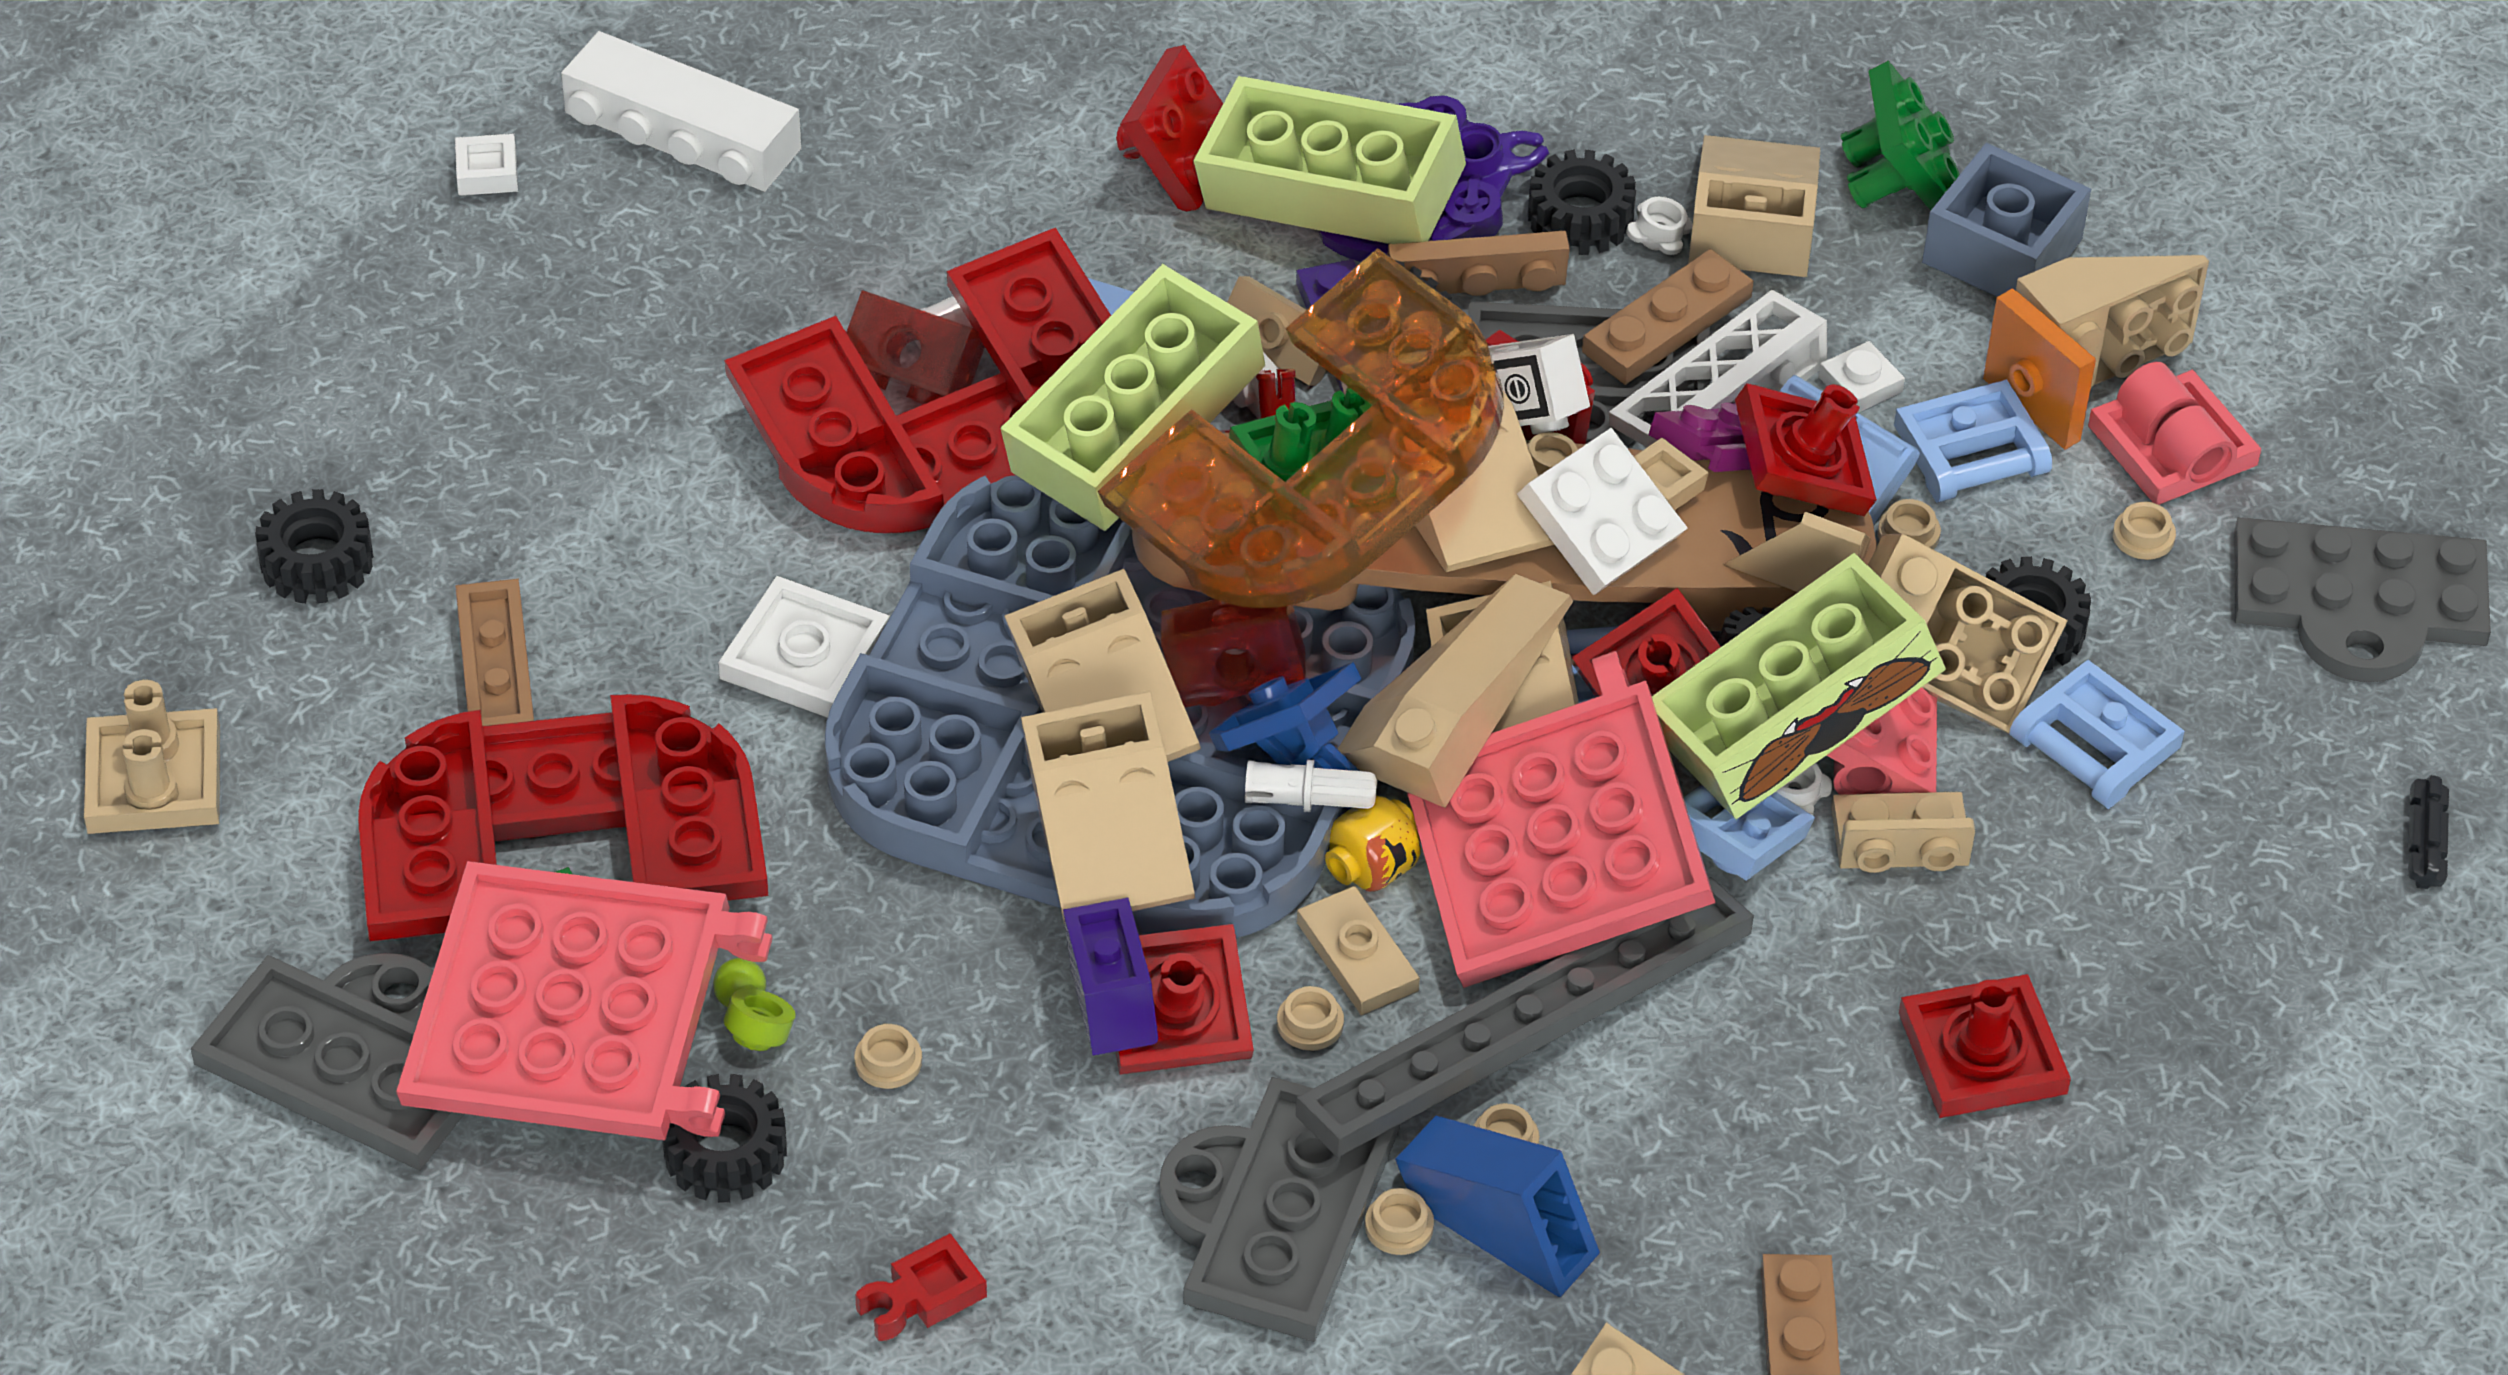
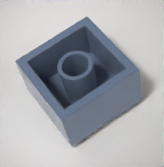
[1922,143,2091,297]

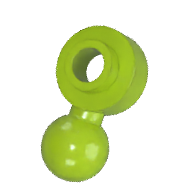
[713,958,796,1051]

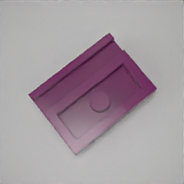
[1648,403,1751,472]

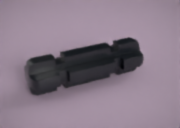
[2408,775,2449,889]

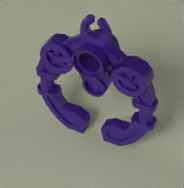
[1318,95,1549,265]

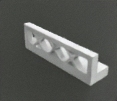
[1609,290,1827,448]

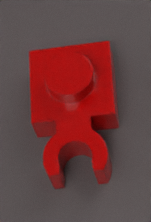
[855,1233,987,1341]

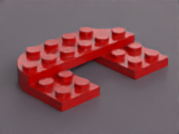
[724,227,1111,533]
[358,694,769,942]

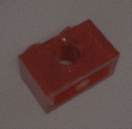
[846,290,985,404]
[1161,584,1306,708]

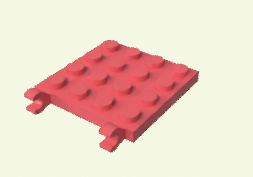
[1407,651,1716,988]
[396,861,773,1141]

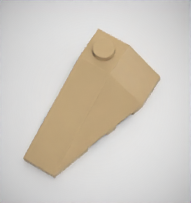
[1338,574,1573,808]

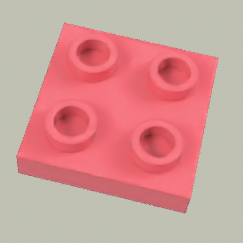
[2088,362,2261,505]
[1826,687,1937,795]

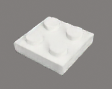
[1517,428,1688,596]
[718,576,890,718]

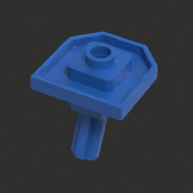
[1209,662,1362,810]

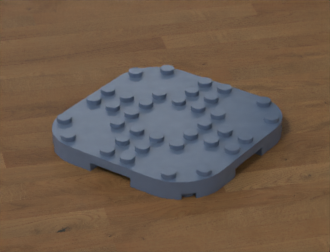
[825,475,1415,938]

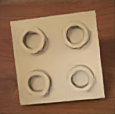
[84,680,220,834]

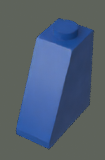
[1395,1115,1600,1297]

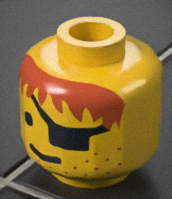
[1325,796,1421,892]

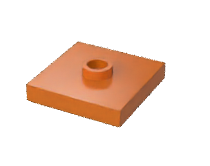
[1983,288,2096,450]

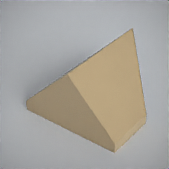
[1723,512,1871,592]

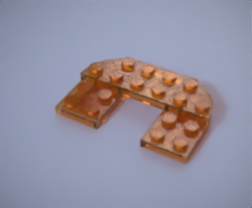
[1098,248,1504,608]

